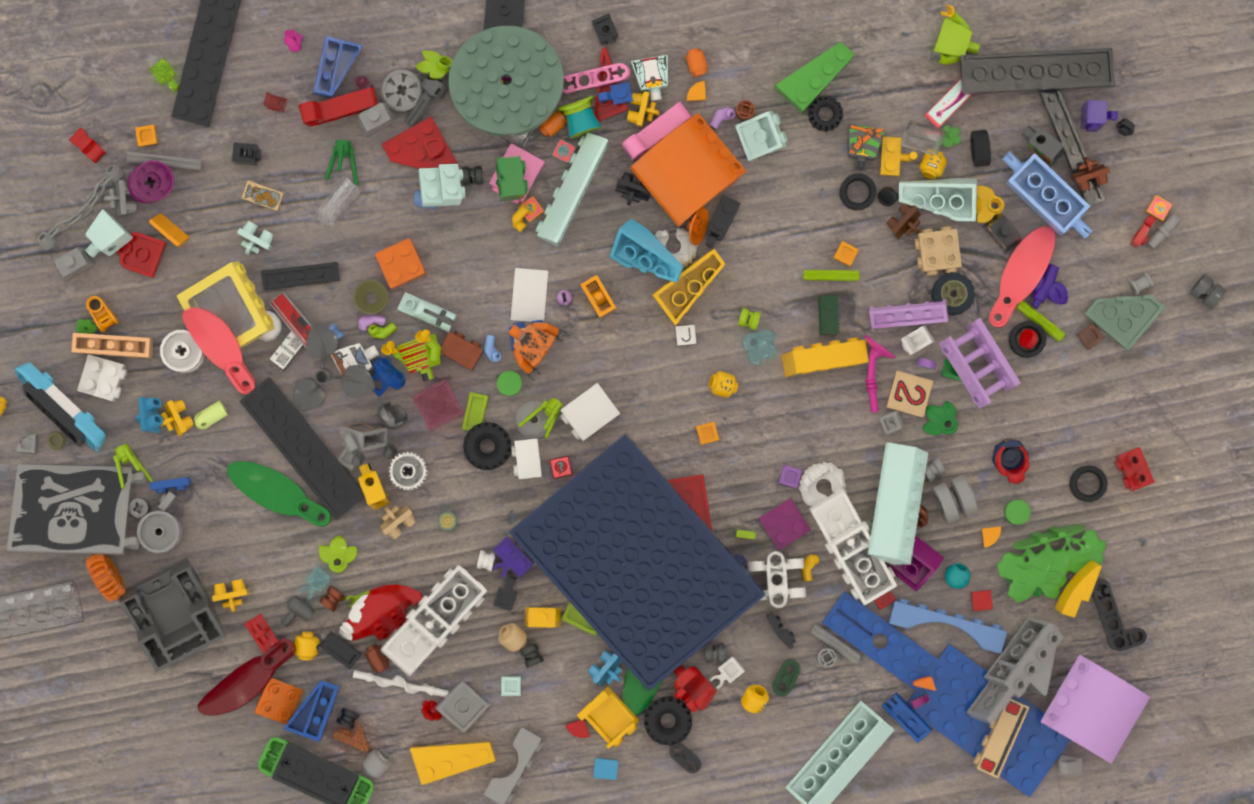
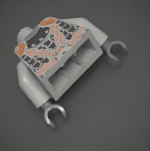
[339,423,397,467]

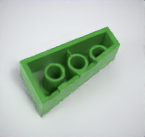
[774,42,855,114]

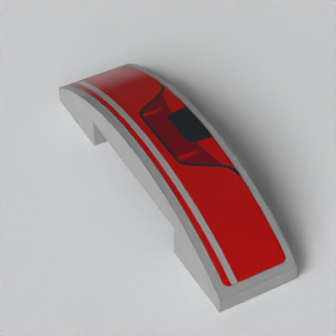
[268,291,323,361]

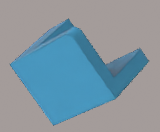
[593,757,618,780]

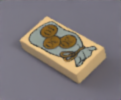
[241,181,284,212]

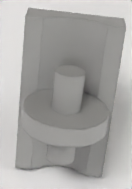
[104,180,136,217]

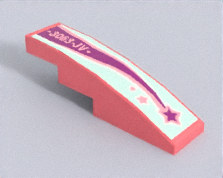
[924,79,972,129]

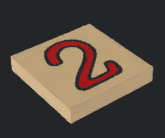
[886,371,933,418]

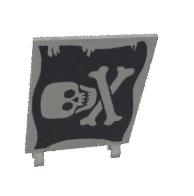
[7,464,146,555]

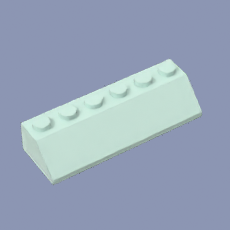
[536,133,609,247]
[868,443,928,565]
[785,701,894,804]

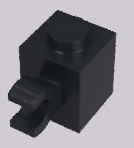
[232,142,262,166]

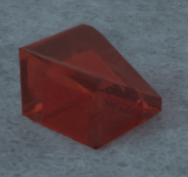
[263,91,287,113]

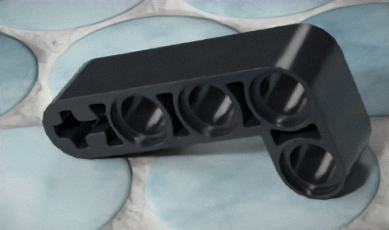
[1092,578,1147,651]

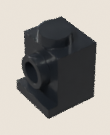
[592,13,618,46]

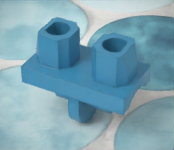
[135,397,163,434]
[588,650,622,686]

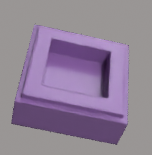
[779,465,803,489]

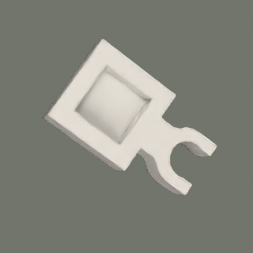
[710,656,745,689]

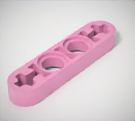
[563,63,630,94]

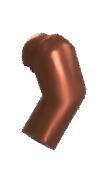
[917,504,928,528]

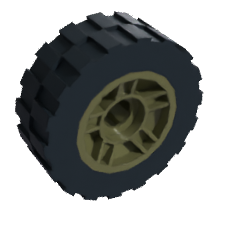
[931,272,975,316]

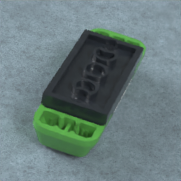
[258,737,374,804]

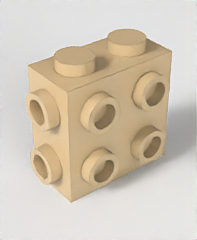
[914,226,962,276]

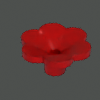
[421,700,442,721]

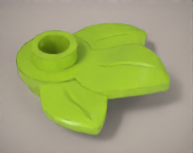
[416,50,452,79]
[319,535,357,573]

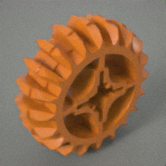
[86,554,126,602]

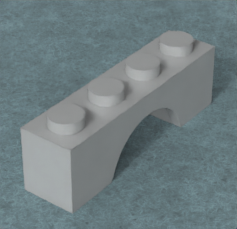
[483,726,543,804]

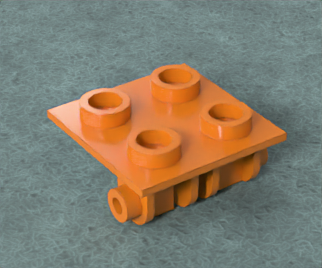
[254,677,304,725]

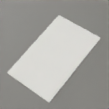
[511,268,548,323]

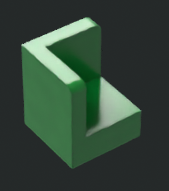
[940,359,970,383]

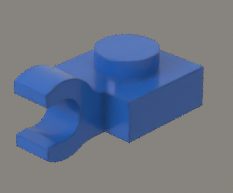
[598,82,633,105]

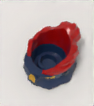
[992,438,1030,484]

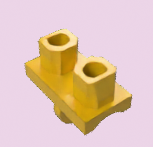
[627,91,660,129]
[160,400,194,437]
[212,579,250,612]

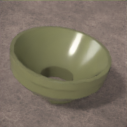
[353,280,388,315]

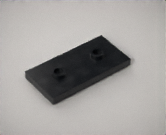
[483,0,525,31]

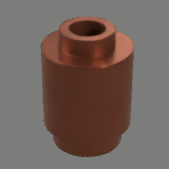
[364,643,390,673]

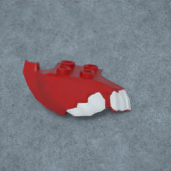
[338,584,424,641]

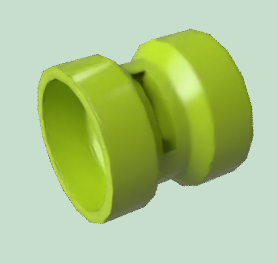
[738,308,761,331]

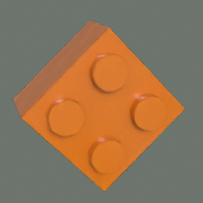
[375,238,427,290]

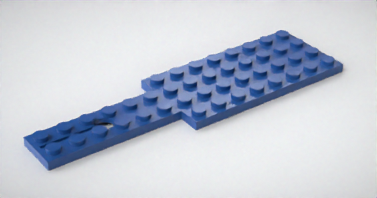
[822,591,1071,798]

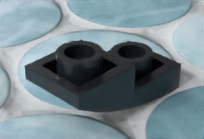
[766,613,796,649]

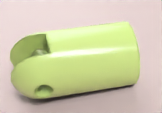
[194,400,228,430]

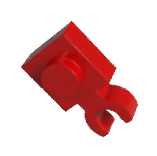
[1129,215,1156,248]

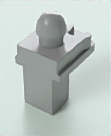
[1058,755,1084,775]

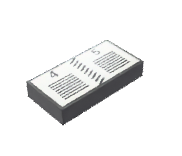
[269,331,304,371]

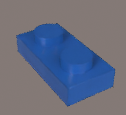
[150,477,192,493]

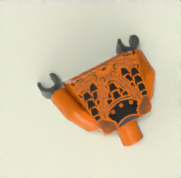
[508,322,567,381]

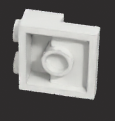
[77,354,127,402]

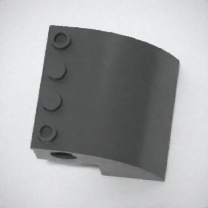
[119,558,226,672]

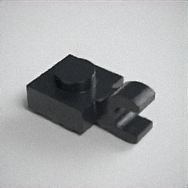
[493,575,517,611]

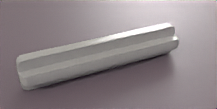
[810,624,861,664]

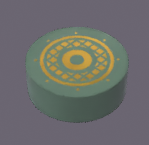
[438,511,457,531]

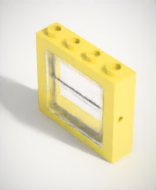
[176,261,275,363]

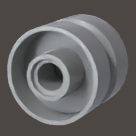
[932,475,978,524]

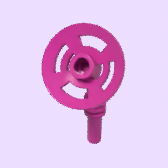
[864,335,896,413]

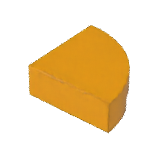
[687,81,706,102]
[981,526,1001,548]

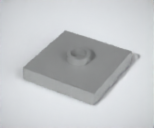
[435,679,490,734]

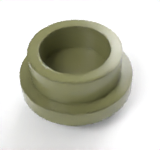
[47,431,67,450]

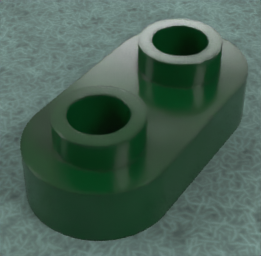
[772,660,800,697]

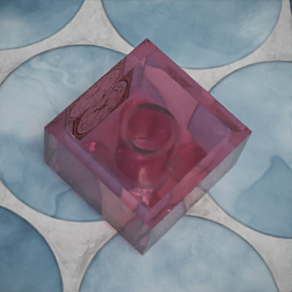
[412,379,465,431]

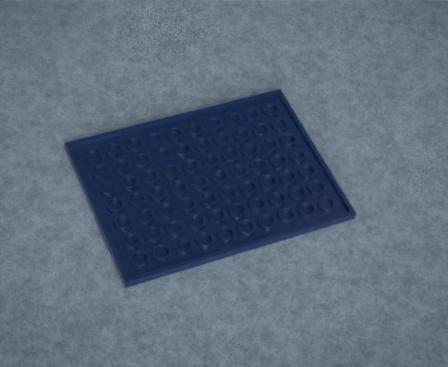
[509,433,766,691]

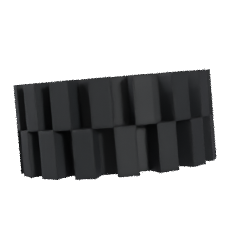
[808,96,843,132]

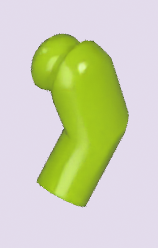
[368,322,397,339]

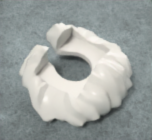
[654,228,698,267]
[799,461,846,506]

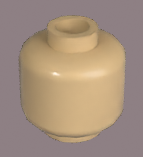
[498,623,527,652]

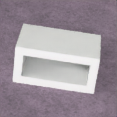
[511,439,542,480]

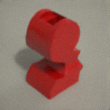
[69,127,106,164]

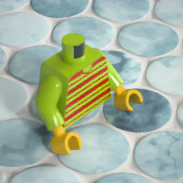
[381,329,441,382]

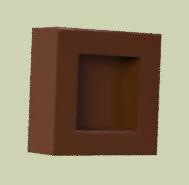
[1077,323,1104,350]

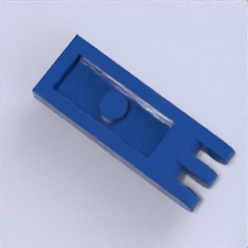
[882,693,932,743]

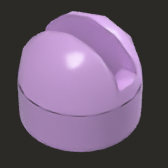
[557,290,572,306]

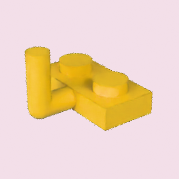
[880,137,917,177]

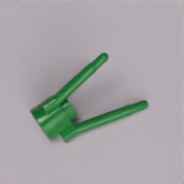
[325,140,358,186]

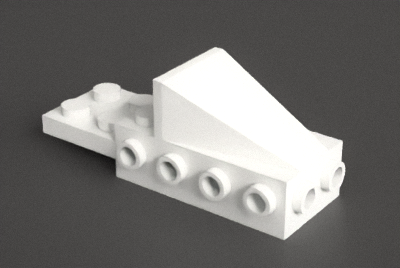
[809,489,897,606]
[381,565,487,676]

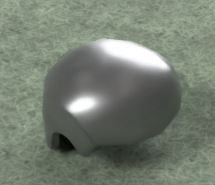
[378,401,408,430]

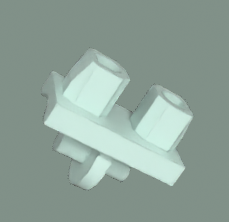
[237,221,274,255]

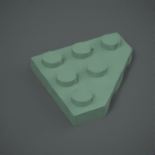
[1084,295,1165,351]

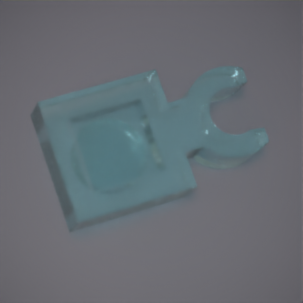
[299,565,333,600]

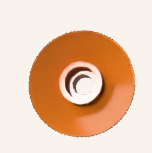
[687,208,709,245]

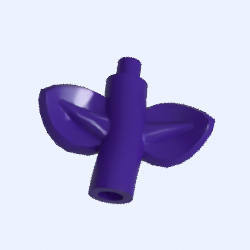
[1031,263,1068,309]

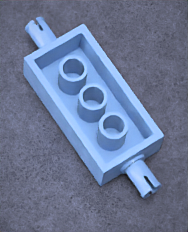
[1002,151,1093,239]

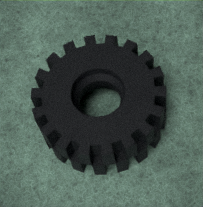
[463,422,511,470]
[644,696,692,746]

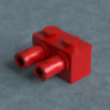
[1115,447,1155,491]

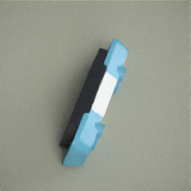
[14,362,106,453]

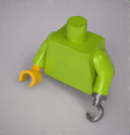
[926,5,980,65]

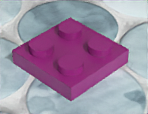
[758,498,811,551]

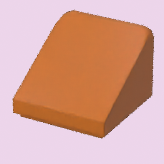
[912,676,936,691]

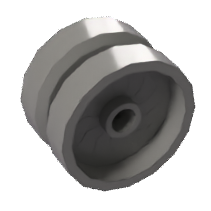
[137,511,183,553]

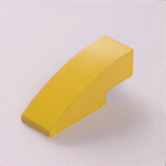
[1055,560,1102,618]

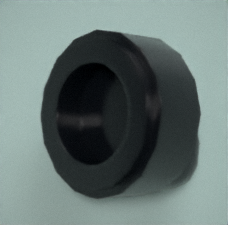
[878,187,899,207]

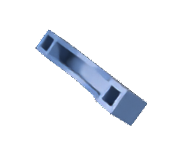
[887,598,1007,654]

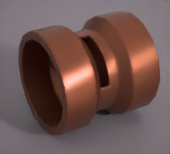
[736,100,755,122]
[319,585,346,612]

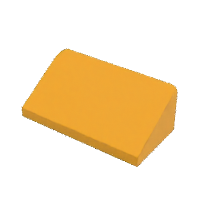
[149,214,189,248]

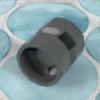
[1190,274,1227,309]

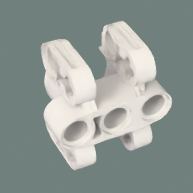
[747,551,806,608]

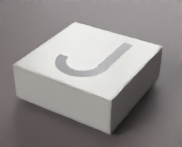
[675,325,696,346]

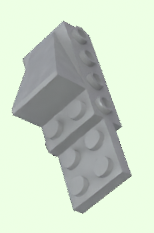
[966,617,1064,724]

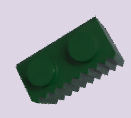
[818,295,840,336]

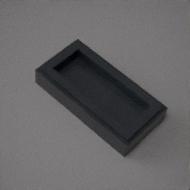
[319,631,362,669]

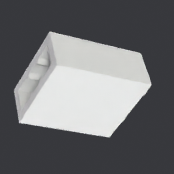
[560,383,620,441]

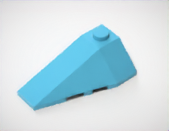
[609,219,683,282]

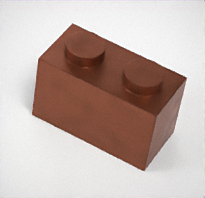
[441,331,483,371]

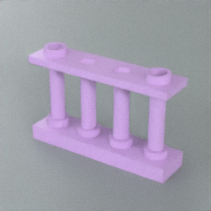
[938,318,1021,409]

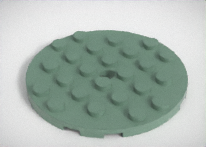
[449,26,564,137]

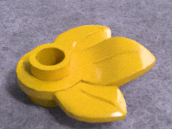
[976,186,1005,223]

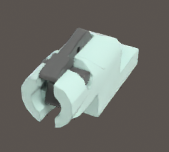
[397,292,457,332]

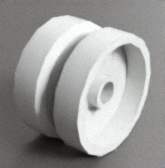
[160,330,206,373]

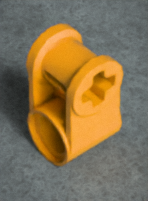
[86,296,119,333]

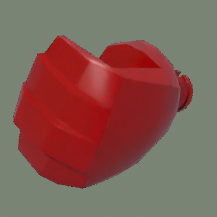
[673,664,717,713]

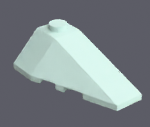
[899,178,978,221]

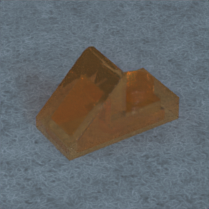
[332,723,370,753]

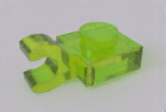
[149,58,179,92]

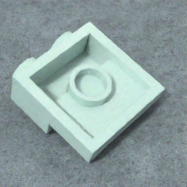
[735,111,788,161]
[418,164,465,207]

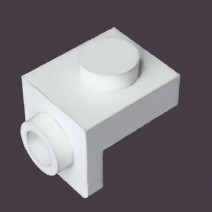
[901,325,934,355]

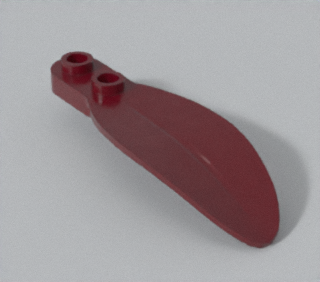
[197,638,296,716]

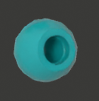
[944,563,971,590]

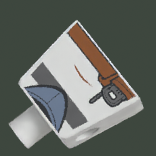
[331,343,379,376]

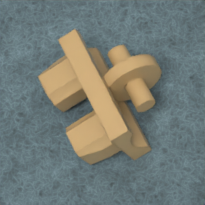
[380,504,416,539]

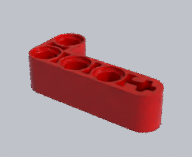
[298,88,378,127]

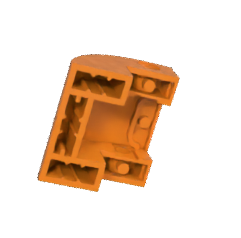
[630,113,747,227]

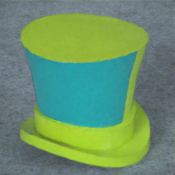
[557,95,602,139]

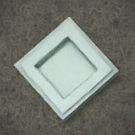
[501,676,521,696]

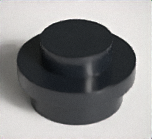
[1116,119,1135,136]

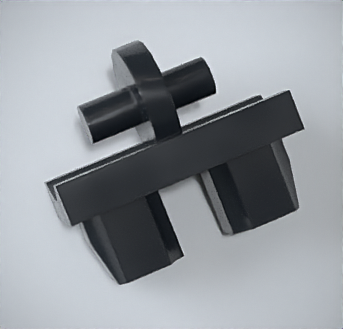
[615,172,650,206]

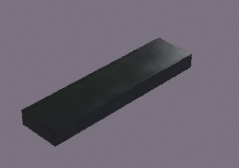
[261,262,340,291]

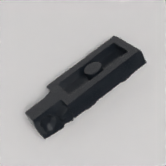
[705,195,741,248]

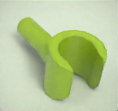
[343,590,370,608]

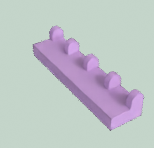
[869,299,949,329]

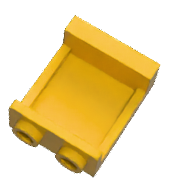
[577,686,639,749]

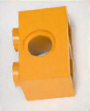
[580,275,616,319]

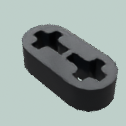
[669,743,701,773]

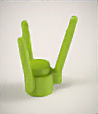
[518,398,563,439]
[113,444,153,489]

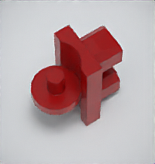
[244,613,279,653]

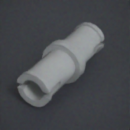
[1146,214,1181,250]

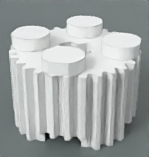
[389,452,429,491]

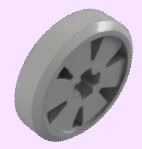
[381,70,423,112]

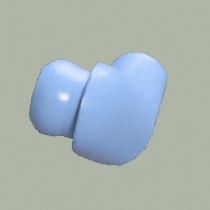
[483,335,502,362]

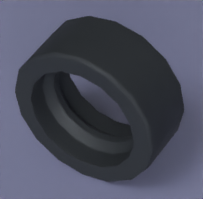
[970,130,991,167]
[839,173,876,211]
[1008,321,1047,358]
[1069,465,1108,502]

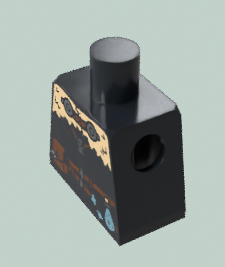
[982,214,1021,254]

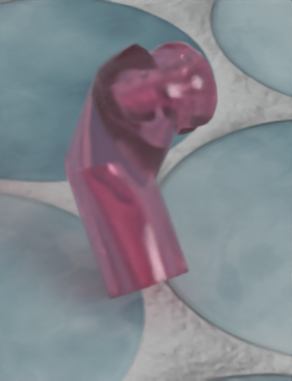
[355,76,374,90]

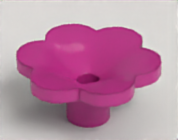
[284,29,303,52]

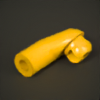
[512,204,530,232]
[801,554,820,582]

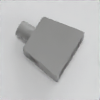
[357,102,397,138]
[54,247,96,282]

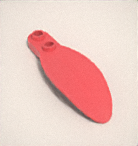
[989,226,1055,328]
[182,307,256,394]

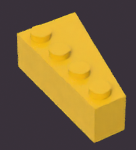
[651,248,725,326]
[781,337,869,377]
[410,741,496,785]

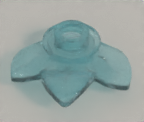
[743,329,777,366]

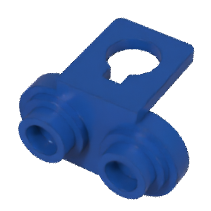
[372,357,406,397]

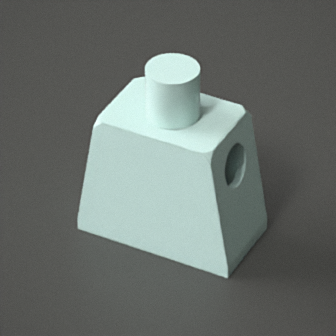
[85,209,133,258]

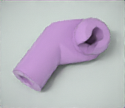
[709,107,736,130]
[358,314,386,331]

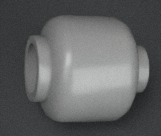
[362,749,391,778]

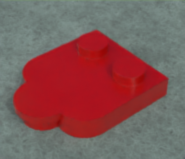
[116,232,167,279]

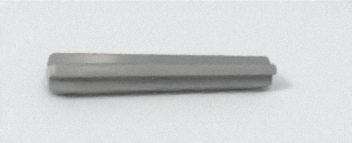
[126,152,202,170]

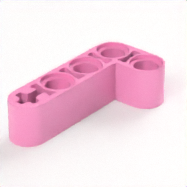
[622,102,692,162]

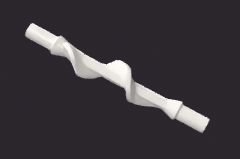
[353,670,449,697]

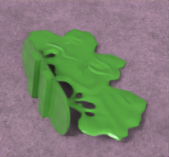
[997,524,1106,602]

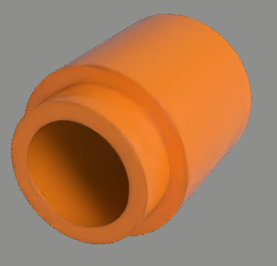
[685,48,708,77]
[538,111,567,138]

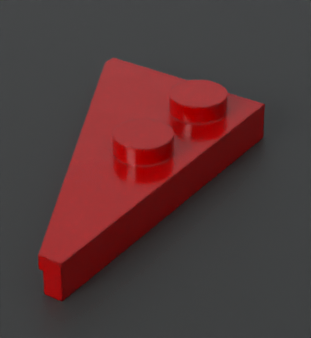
[595,47,629,122]

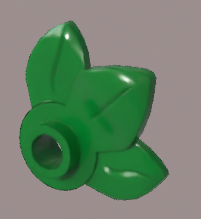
[922,401,958,436]

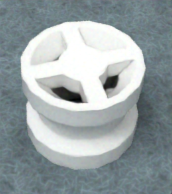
[477,550,496,572]

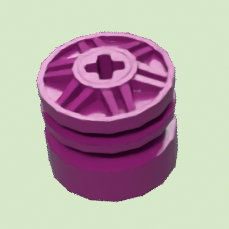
[127,160,174,204]

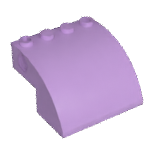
[1040,654,1150,764]

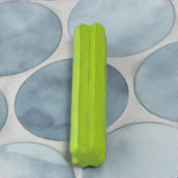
[803,270,860,281]
[1016,300,1065,341]

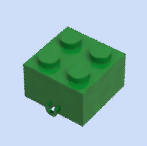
[495,156,528,202]

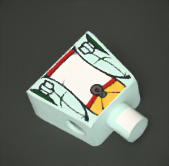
[631,55,668,102]

